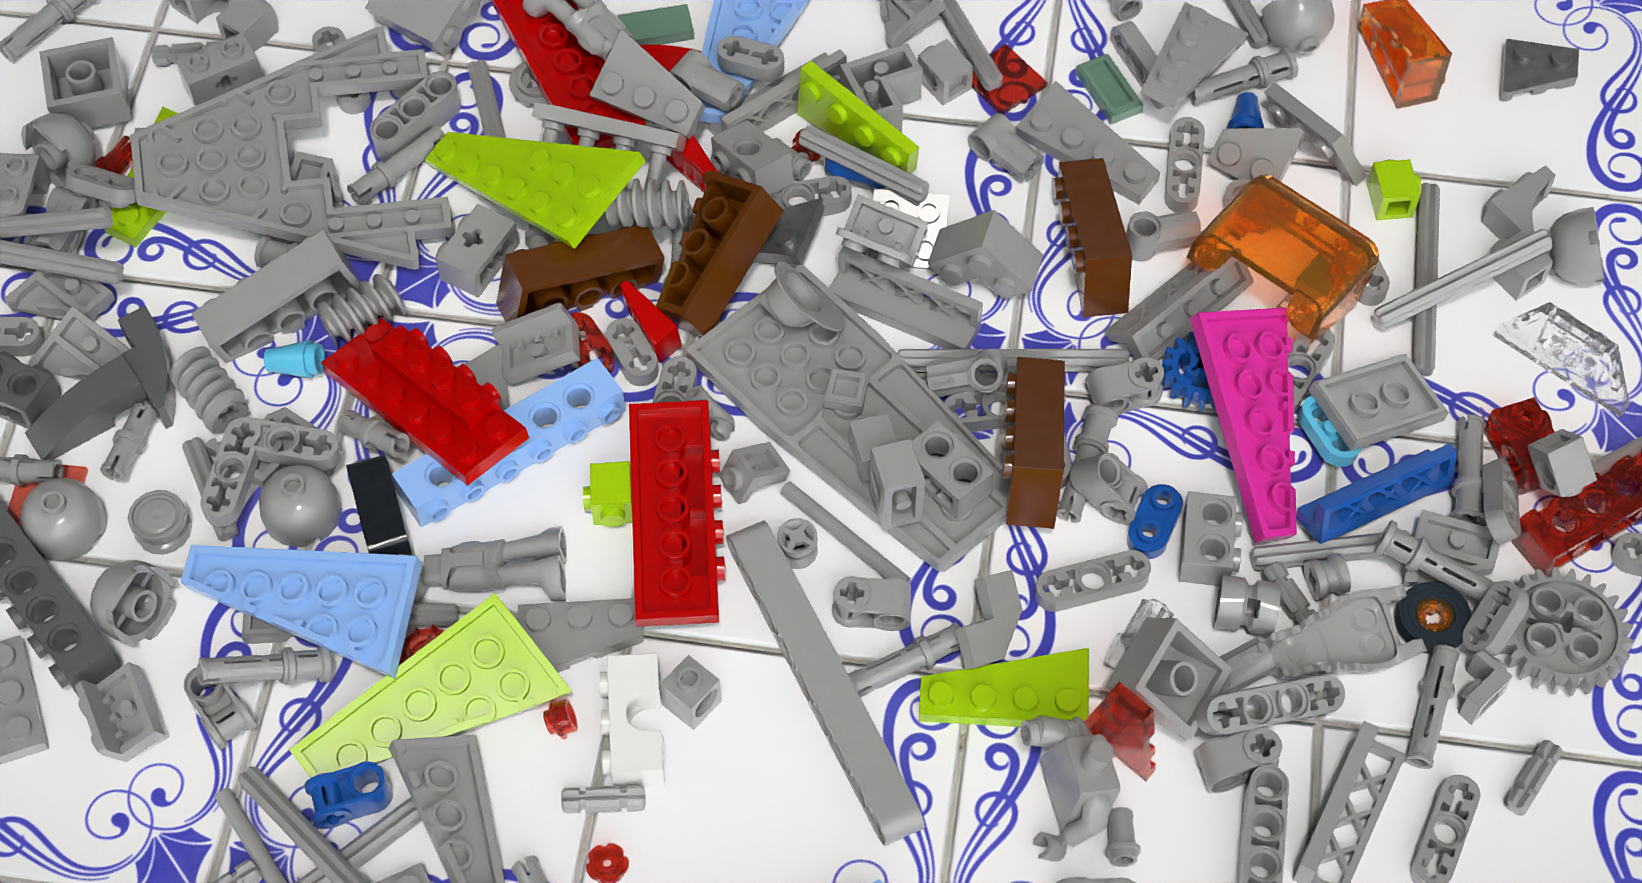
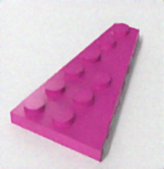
[1190,307,1297,543]

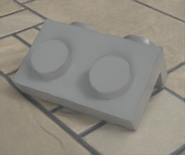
[492,303,580,386]
[75,662,165,762]

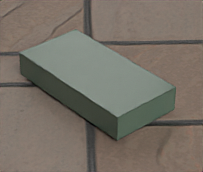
[617,4,694,45]
[1075,53,1144,125]

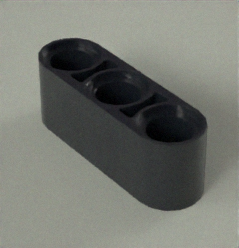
[346,455,413,556]

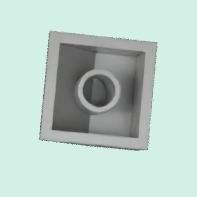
[1105,617,1232,739]

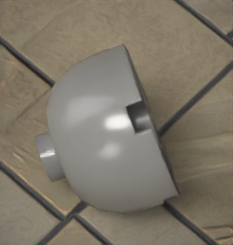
[1260,0,1335,54]
[21,112,96,187]
[1546,207,1605,284]
[259,464,342,547]
[20,478,106,561]
[90,560,175,646]

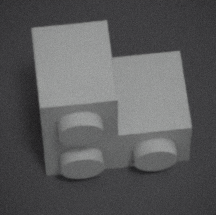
[840,43,922,132]
[927,210,1043,299]

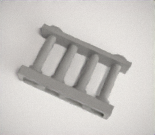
[532,101,686,230]

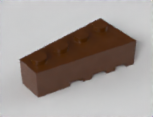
[1052,158,1132,318]
[656,170,784,337]
[496,225,665,323]
[1003,357,1065,529]

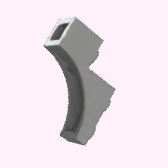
[1482,165,1556,301]

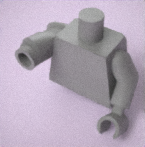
[1021,715,1120,862]

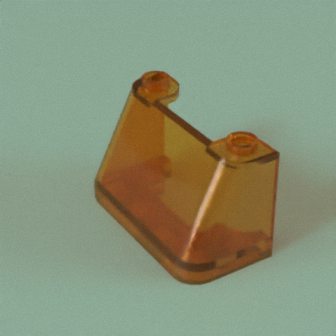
[1186,175,1379,341]

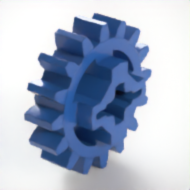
[1162,331,1216,412]

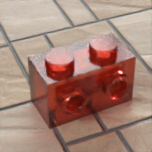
[1484,397,1555,495]

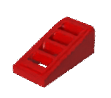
[666,135,718,192]
[620,280,682,363]

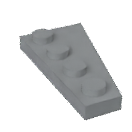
[1140,2,1249,109]
[1016,81,1160,205]
[389,734,505,883]

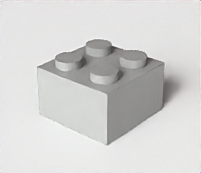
[39,37,132,128]

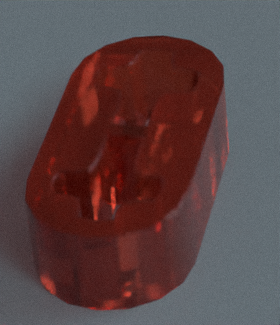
[570,312,615,374]

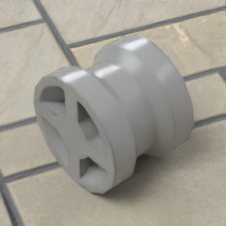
[777,518,818,569]
[1304,553,1351,600]

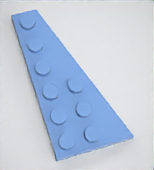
[697,0,810,124]
[180,545,422,679]

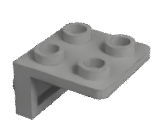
[0,153,51,218]
[836,194,929,269]

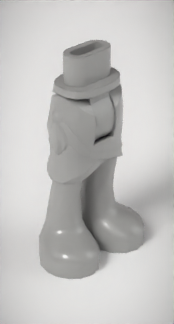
[523,0,634,62]
[423,526,567,600]

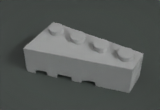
[191,229,362,363]

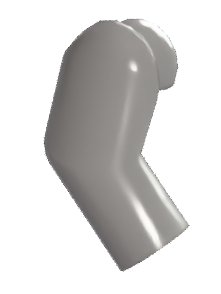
[687,385,735,441]

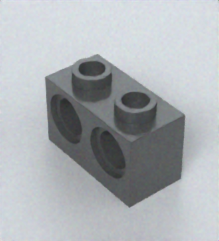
[0,351,61,429]

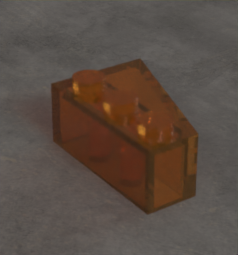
[1357,0,1453,109]

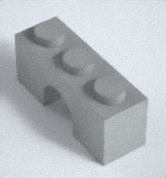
[170,0,279,53]

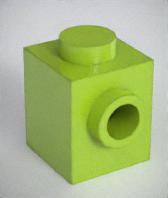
[1367,159,1422,221]
[583,461,632,527]

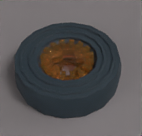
[1395,581,1472,655]

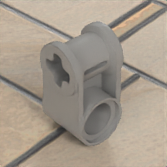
[1085,357,1164,415]
[1070,453,1148,524]
[831,576,911,631]
[183,667,257,751]
[1195,727,1282,793]

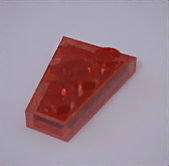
[1084,681,1156,782]

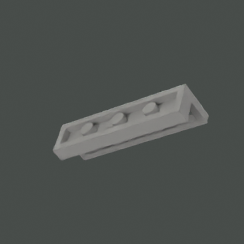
[707,49,847,135]
[829,246,983,349]
[1104,247,1254,360]
[1293,721,1406,883]

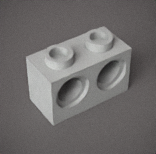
[912,420,994,520]
[1178,491,1243,586]

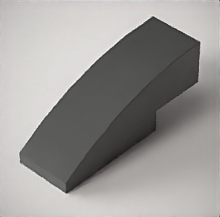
[118,305,176,429]
[25,355,147,460]

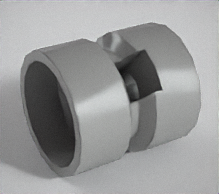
[1214,574,1281,636]

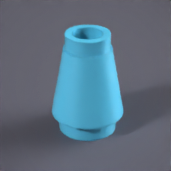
[264,340,326,379]

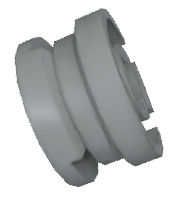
[128,490,192,555]

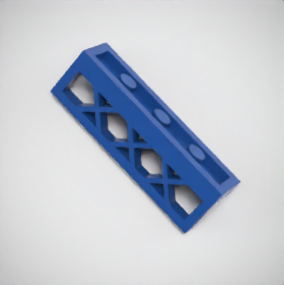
[1296,443,1458,544]

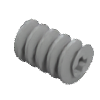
[606,179,689,229]
[317,274,407,348]
[170,346,249,433]

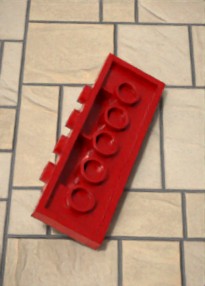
[492,0,647,149]
[321,318,529,486]
[629,400,726,627]

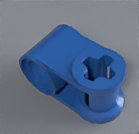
[304,761,393,829]

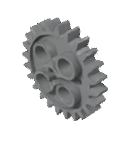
[1500,567,1634,696]

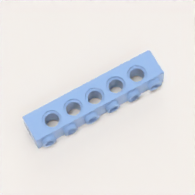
[391,358,625,528]

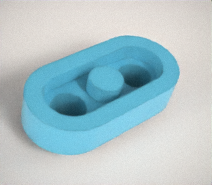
[1298,396,1361,467]

